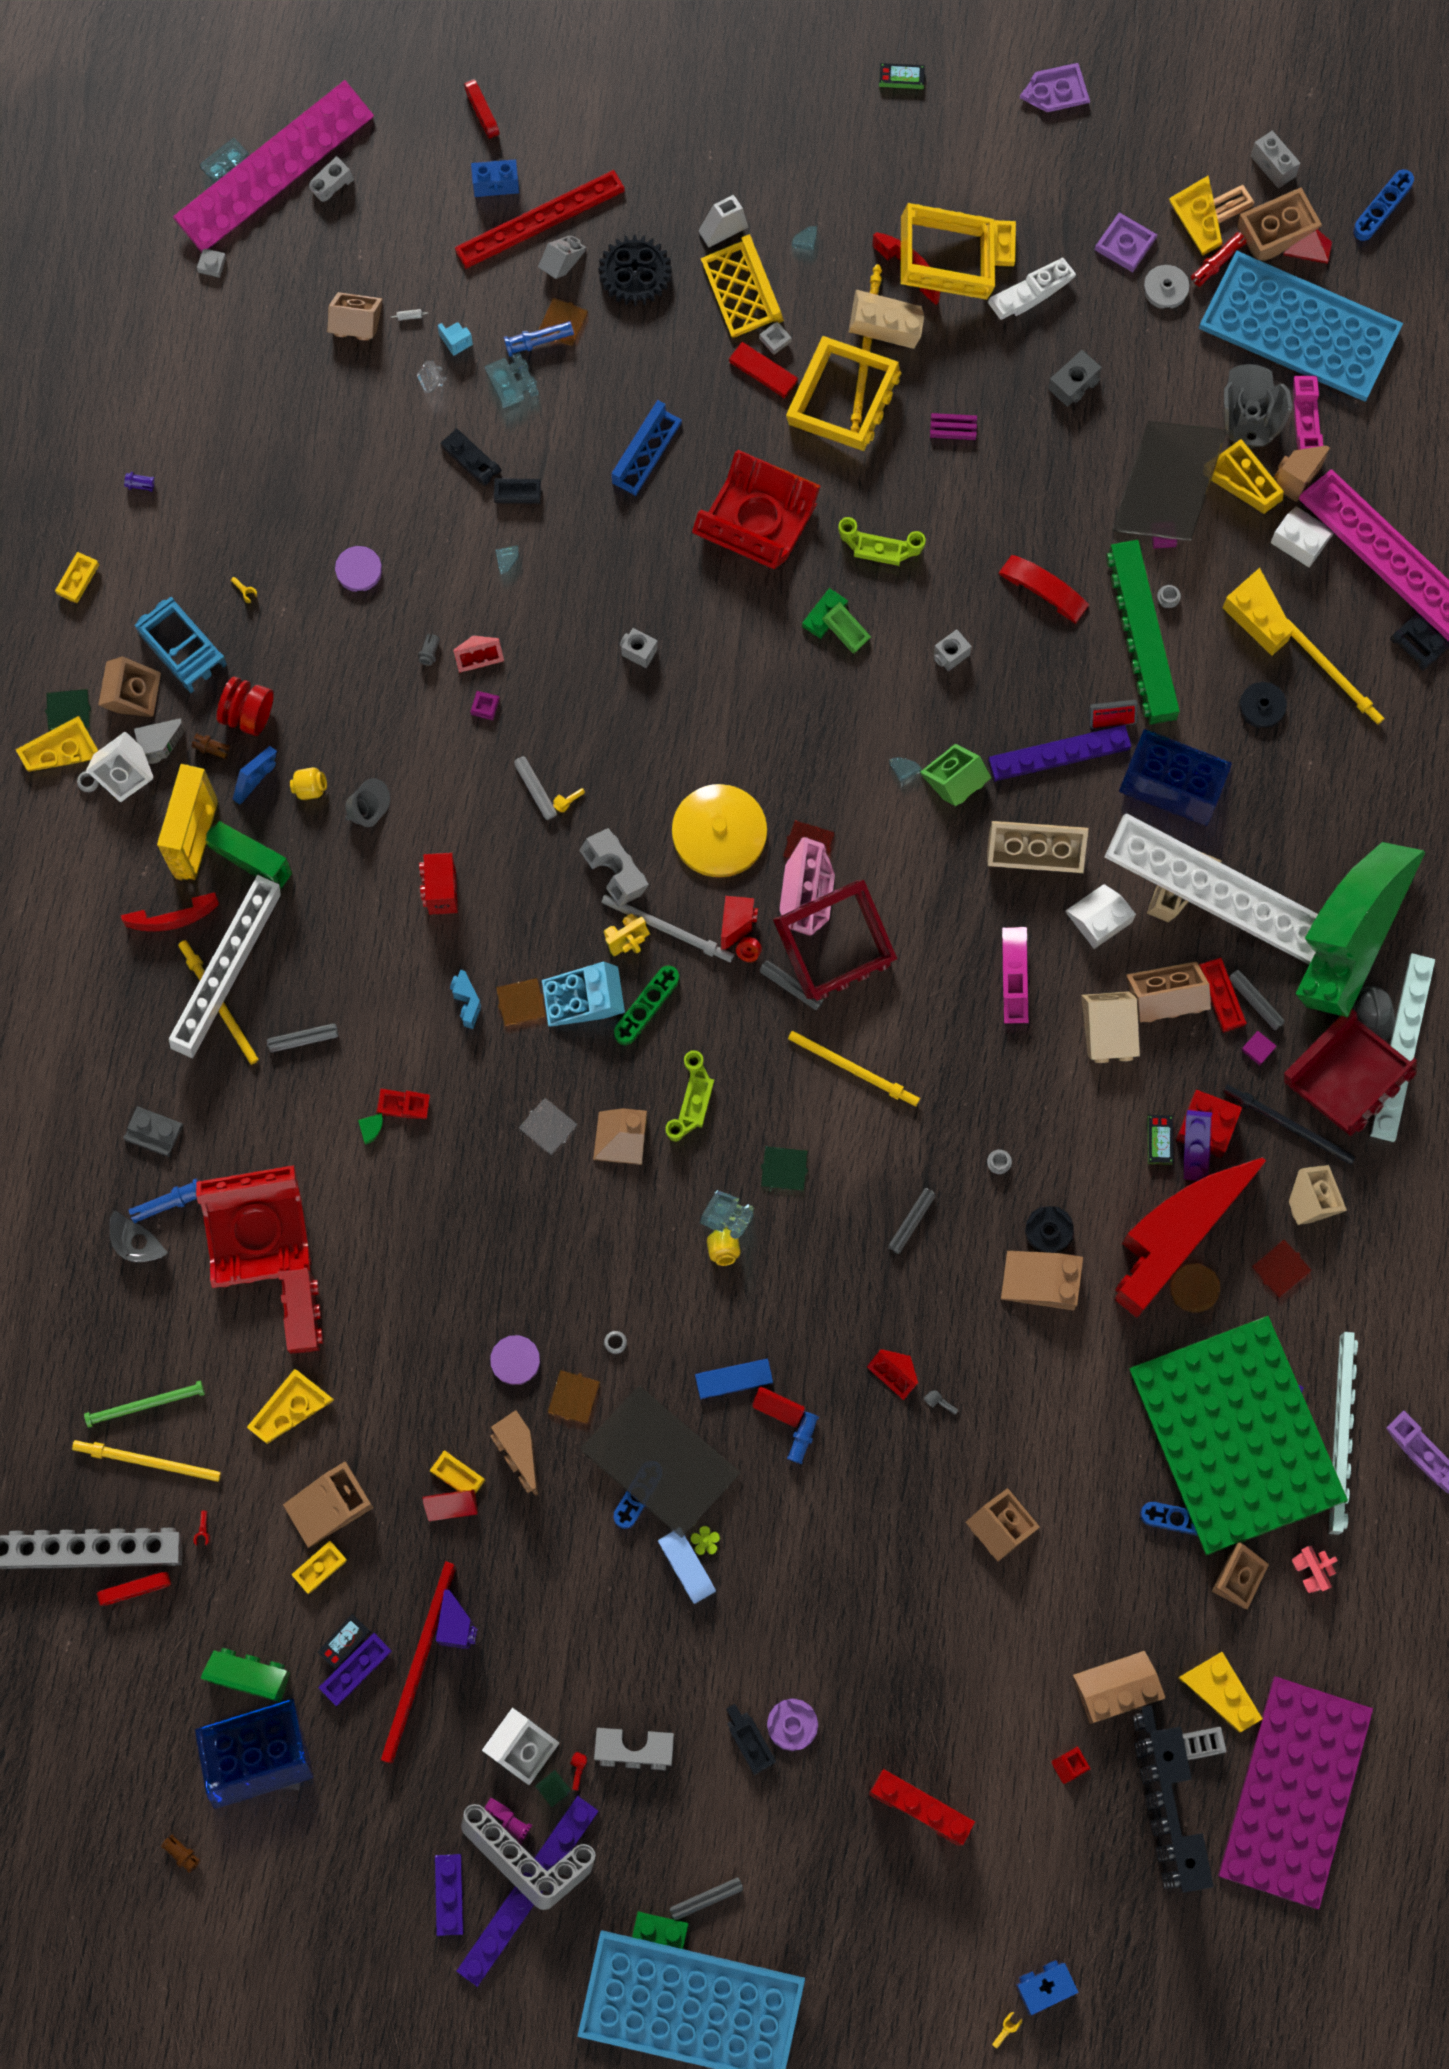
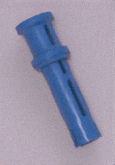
[503,321,574,357]
[129,1178,198,1223]

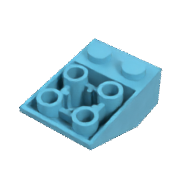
[542,962,625,1027]

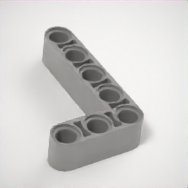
[461,1804,596,1910]

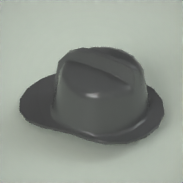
[345,778,390,827]
[1353,986,1395,1040]

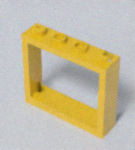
[901,203,995,300]
[786,336,902,451]
[157,764,218,880]

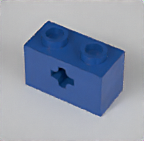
[471,159,519,197]
[1016,1960,1079,2015]

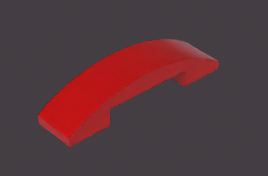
[872,232,941,305]
[999,555,1089,624]
[121,892,219,932]

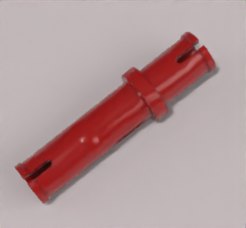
[1191,232,1247,287]

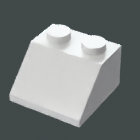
[1271,506,1334,568]
[86,732,153,802]
[1065,884,1136,949]
[482,1708,559,1785]

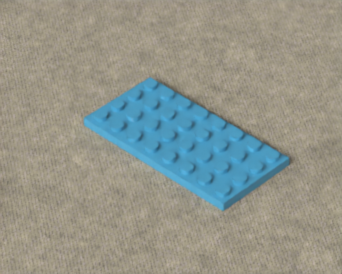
[1198,251,1403,402]
[577,1930,805,2069]

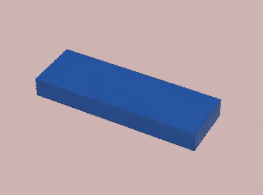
[695,1359,773,1400]

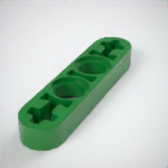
[614,966,679,1045]

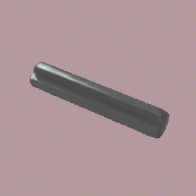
[760,961,824,1010]
[1229,970,1285,1030]
[267,1023,338,1052]
[889,1188,936,1254]
[670,1878,743,1920]

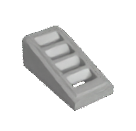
[1183,1727,1226,1760]

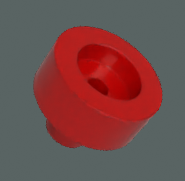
[736,937,762,962]

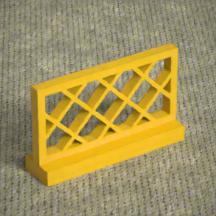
[701,234,784,338]

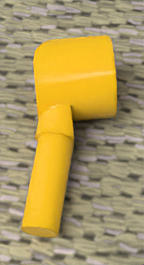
[231,577,257,603]
[553,788,585,812]
[992,2012,1022,2048]

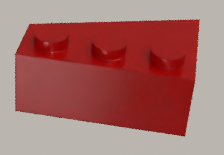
[278,1269,323,1354]

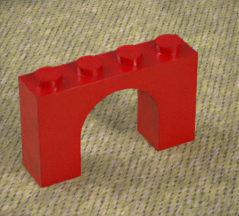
[868,1769,975,1846]

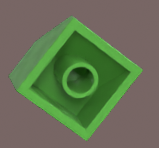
[920,744,991,806]

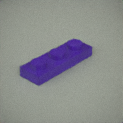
[1183,1110,1212,1181]
[319,1633,392,1706]
[435,1854,463,1936]

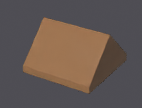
[1212,1543,1269,1609]

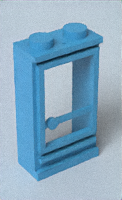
[135,597,227,694]

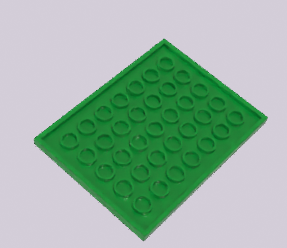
[1129,1316,1348,1556]

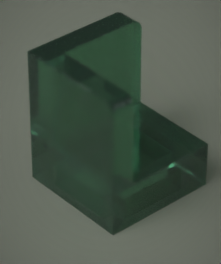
[535,1770,572,1808]

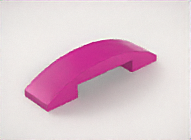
[1293,376,1323,450]

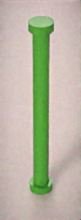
[84,1381,205,1428]

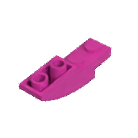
[1003,927,1029,1024]

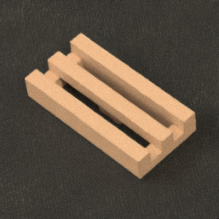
[1213,185,1254,224]

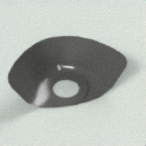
[109,1211,168,1262]

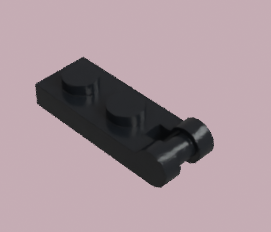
[440,428,502,486]

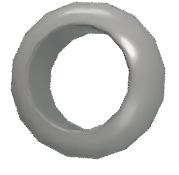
[77,771,99,792]
[604,1331,627,1354]

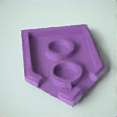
[1020,63,1090,112]

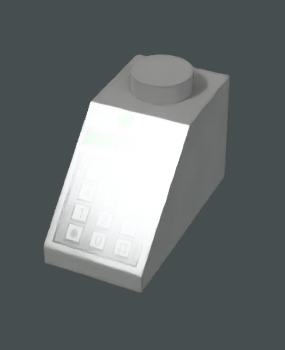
[134,718,185,764]

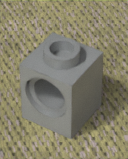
[620,628,658,668]
[933,629,972,671]

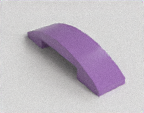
[1386,1411,1449,1494]

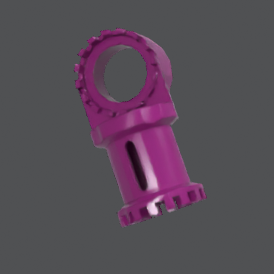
[484,1797,532,1845]

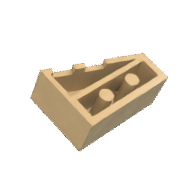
[1147,851,1221,922]

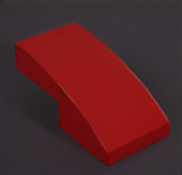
[376,1088,430,1119]

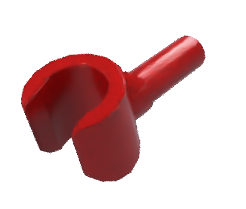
[193,1511,211,1546]
[570,1752,587,1790]

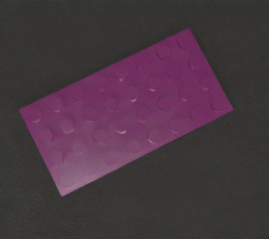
[1218,1676,1373,1909]

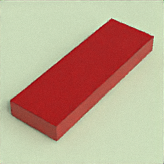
[729,342,798,398]
[1199,958,1247,1033]

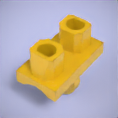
[604,913,650,957]

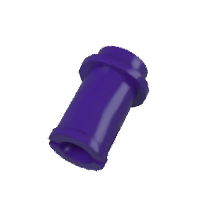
[124,472,155,492]

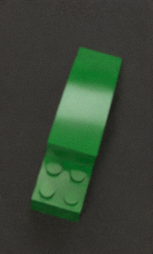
[1296,842,1425,1017]

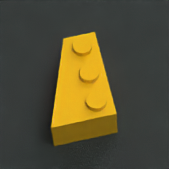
[1203,439,1284,514]
[1223,568,1293,655]

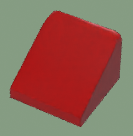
[1051,1746,1091,1784]

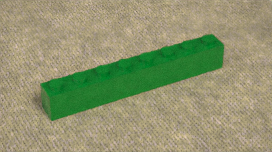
[1106,540,1180,725]

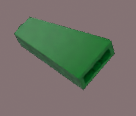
[206,821,292,890]

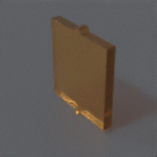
[539,298,588,346]
[496,978,546,1026]
[548,1370,600,1424]

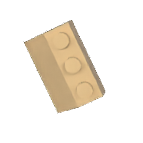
[848,290,924,349]

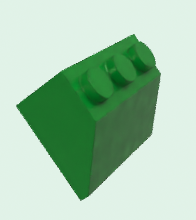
[201,1648,290,1702]

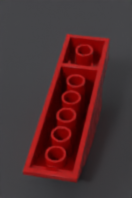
[1114,1157,1266,1318]

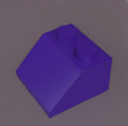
[436,1589,477,1649]

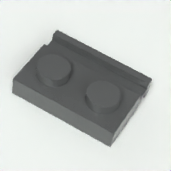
[123,1106,183,1157]

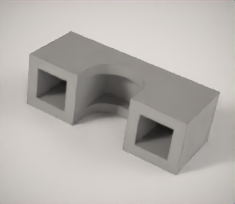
[579,828,649,907]
[594,1728,674,1770]

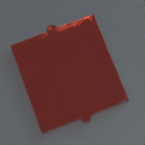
[783,820,835,859]
[1252,1240,1311,1298]

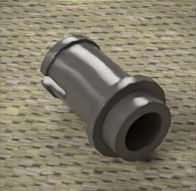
[418,634,440,666]

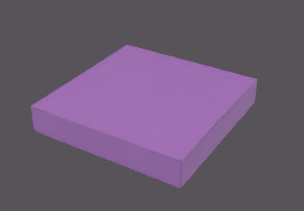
[1095,212,1157,272]

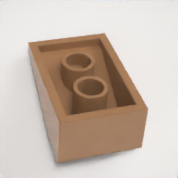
[1237,188,1322,262]
[1001,1251,1083,1311]

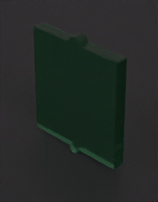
[45,689,92,731]
[761,1146,808,1191]

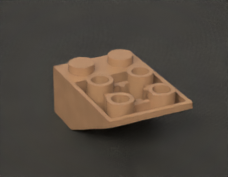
[490,1410,538,1496]
[283,1462,374,1548]

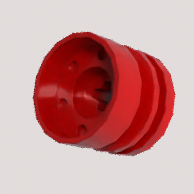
[217,677,274,736]

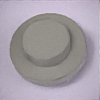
[1157,585,1181,608]
[987,1150,1012,1174]

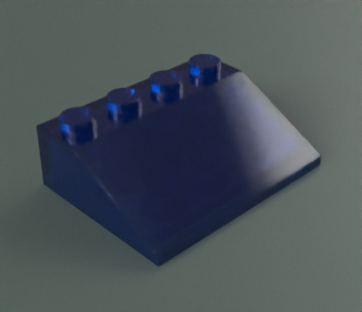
[1119,729,1232,826]
[195,1699,314,1809]

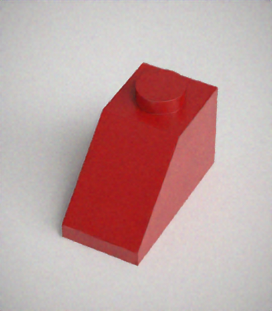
[721,896,758,950]

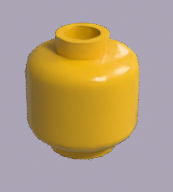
[290,767,327,800]
[707,1227,741,1266]

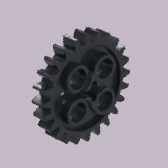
[598,234,672,306]

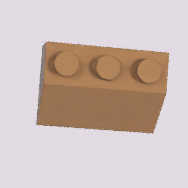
[1126,962,1211,1022]
[1073,1651,1165,1724]

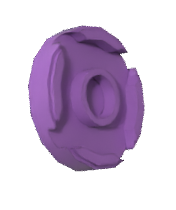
[335,546,382,592]
[491,1335,540,1385]
[767,1699,818,1751]

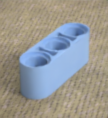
[658,1528,716,1604]

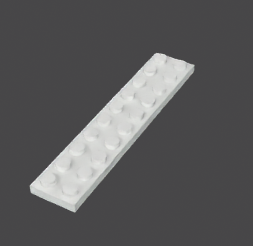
[1105,813,1318,965]

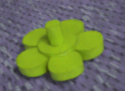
[691,1526,720,1555]

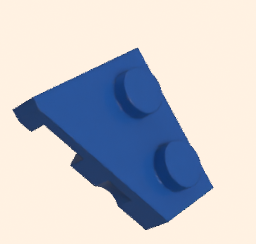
[232,746,277,805]

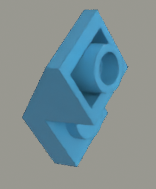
[450,970,481,1029]

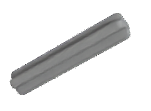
[514,756,557,820]

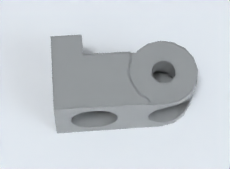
[309,156,354,202]

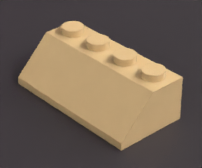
[987,821,1088,873]

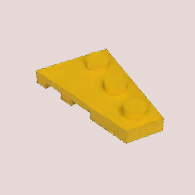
[1169,176,1223,256]
[16,716,98,772]
[247,1369,334,1444]
[1178,1652,1262,1733]

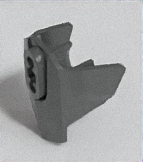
[1223,364,1293,449]

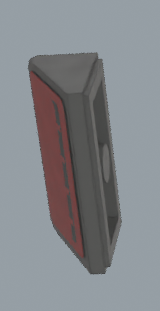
[1088,700,1137,729]

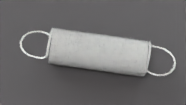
[392,309,428,321]

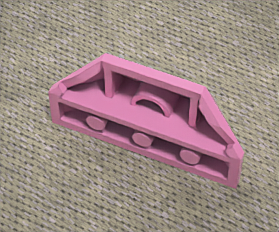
[779,837,835,936]

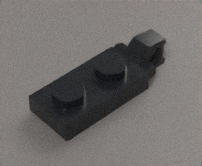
[726,1704,776,1775]

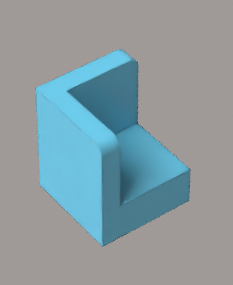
[437,323,473,356]

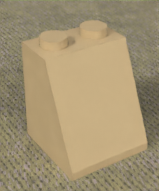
[1081,992,1140,1063]

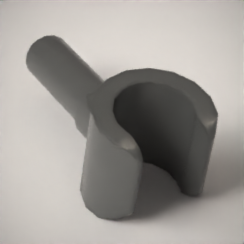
[924,1391,958,1415]

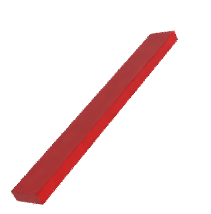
[455,170,625,269]
[381,1561,456,1764]

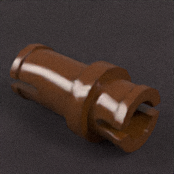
[191,733,230,759]
[161,1834,201,1873]

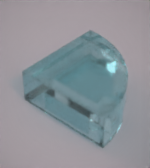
[792,226,817,250]
[495,545,519,574]
[889,757,921,782]

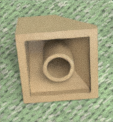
[1289,1165,1347,1225]

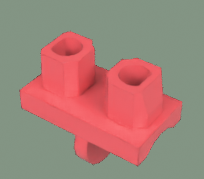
[1292,1546,1338,1593]

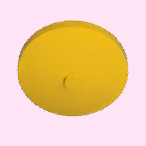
[672,784,767,877]

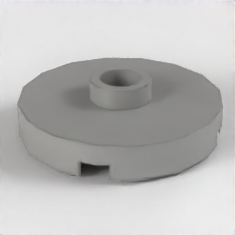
[1144,265,1189,309]

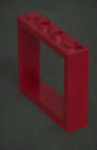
[773,880,897,1001]

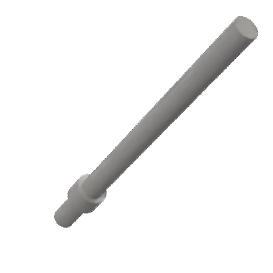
[601,894,734,963]

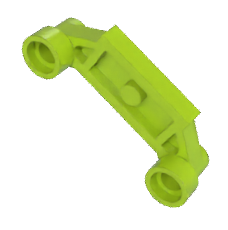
[838,517,926,566]
[666,1051,714,1142]

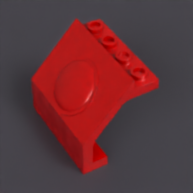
[692,450,821,569]
[196,1165,312,1288]

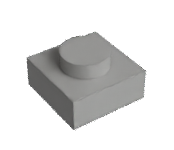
[197,249,226,278]
[759,322,792,355]

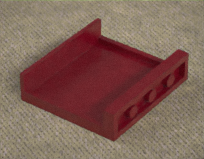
[1284,1009,1417,1136]

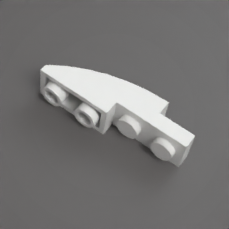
[988,258,1076,320]

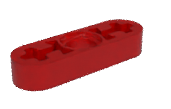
[464,79,500,139]
[97,1572,171,1606]

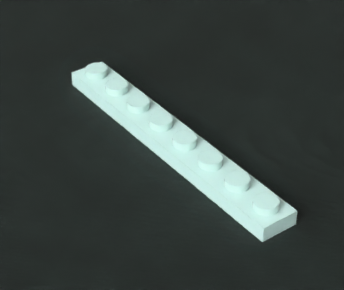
[1370,953,1435,1142]
[1328,1332,1358,1535]

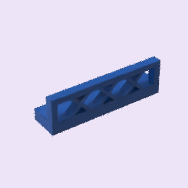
[611,400,682,496]

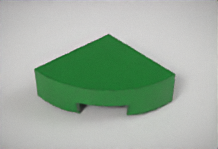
[358,1113,383,1145]

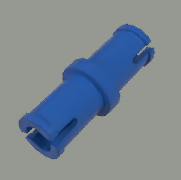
[787,1412,819,1464]

